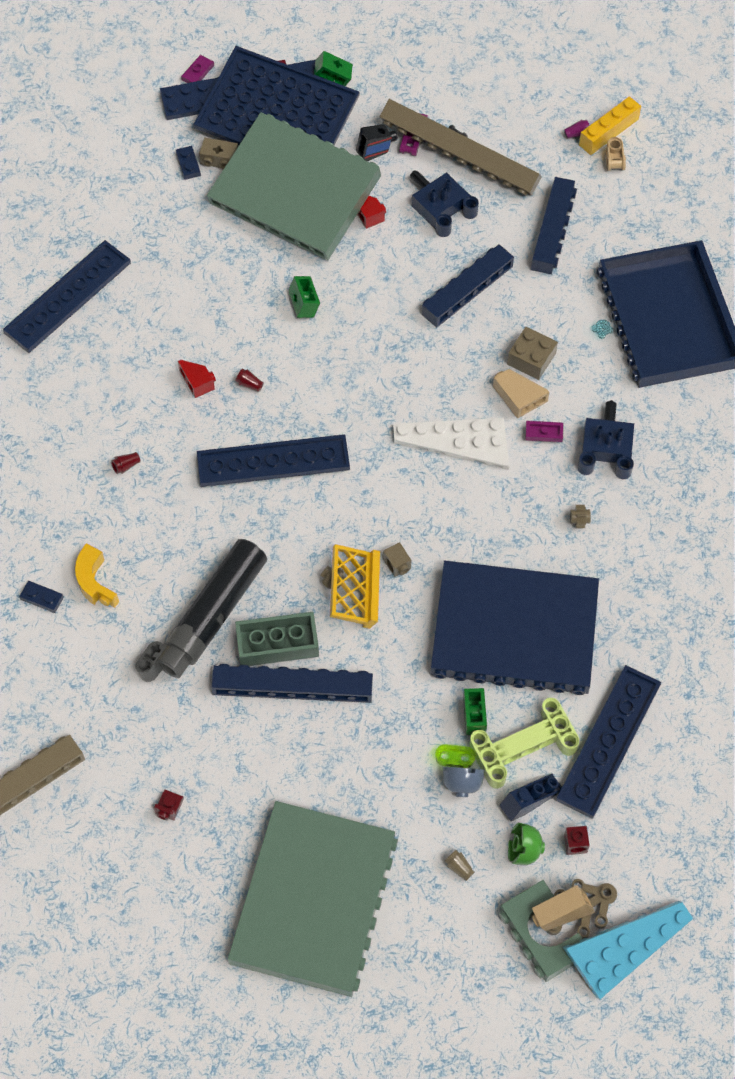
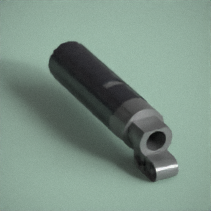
[136,539,267,682]

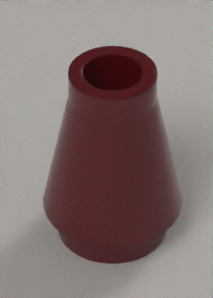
[235,368,264,392]
[111,452,141,474]

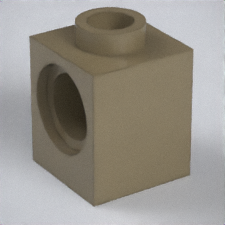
[383,542,412,577]

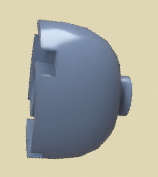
[443,767,484,797]

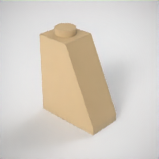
[493,369,549,419]
[532,885,595,931]

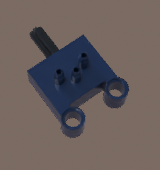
[410,170,479,237]
[577,400,635,480]

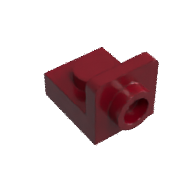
[154,789,184,821]

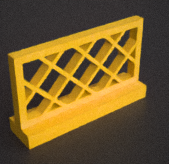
[330,544,380,629]

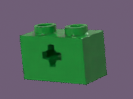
[314,51,353,86]
[288,276,320,318]
[463,688,487,735]

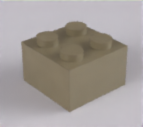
[507,327,558,380]

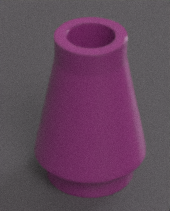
[564,119,589,139]

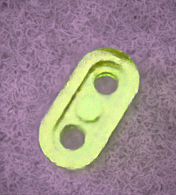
[435,744,476,768]

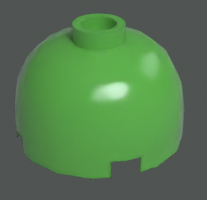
[508,823,545,866]

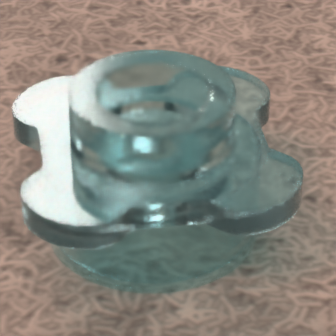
[592,320,613,339]

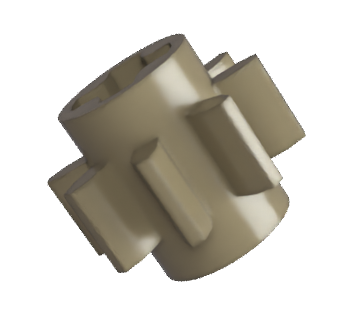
[570,505,591,528]
[320,566,344,589]

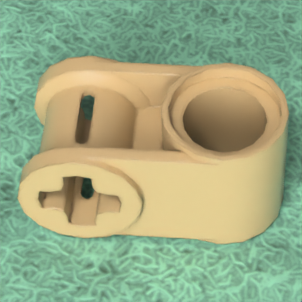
[606,137,626,171]

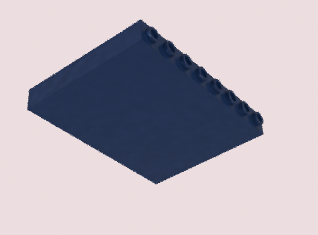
[596,240,735,388]
[430,560,599,695]

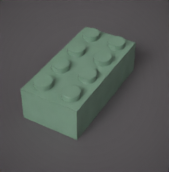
[235,612,319,666]

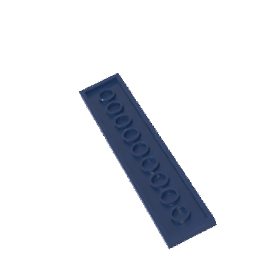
[160,59,316,120]

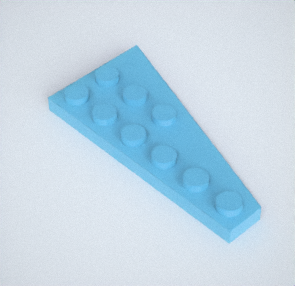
[563,901,693,999]

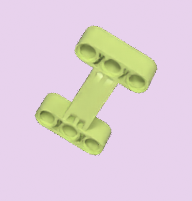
[469,698,579,789]

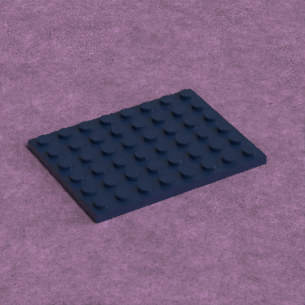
[193,46,360,145]

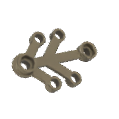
[546,879,617,939]

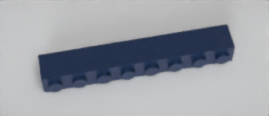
[211,664,373,703]

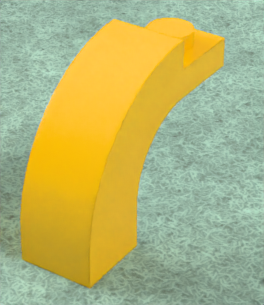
[75,543,119,608]

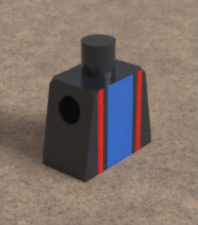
[356,124,398,161]

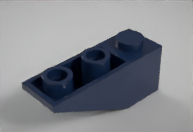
[499,774,562,821]

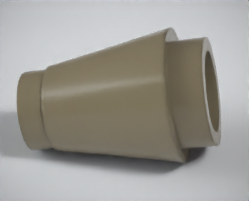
[445,850,475,881]

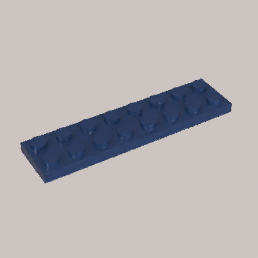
[3,240,131,353]
[197,434,350,487]
[556,665,662,819]

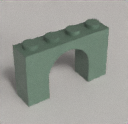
[499,880,582,982]

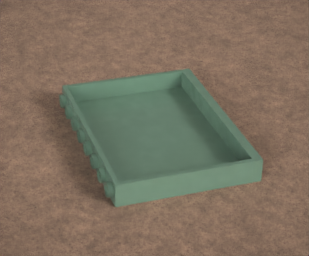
[207,112,381,260]
[228,801,398,997]

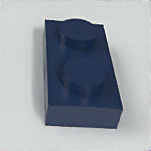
[175,146,201,180]
[19,580,64,613]

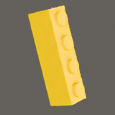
[579,96,641,155]

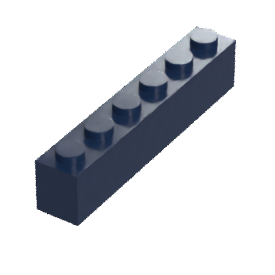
[531,177,577,275]
[422,244,514,328]

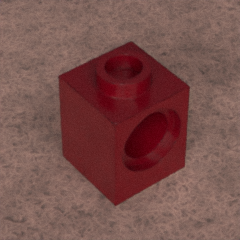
[564,826,590,855]

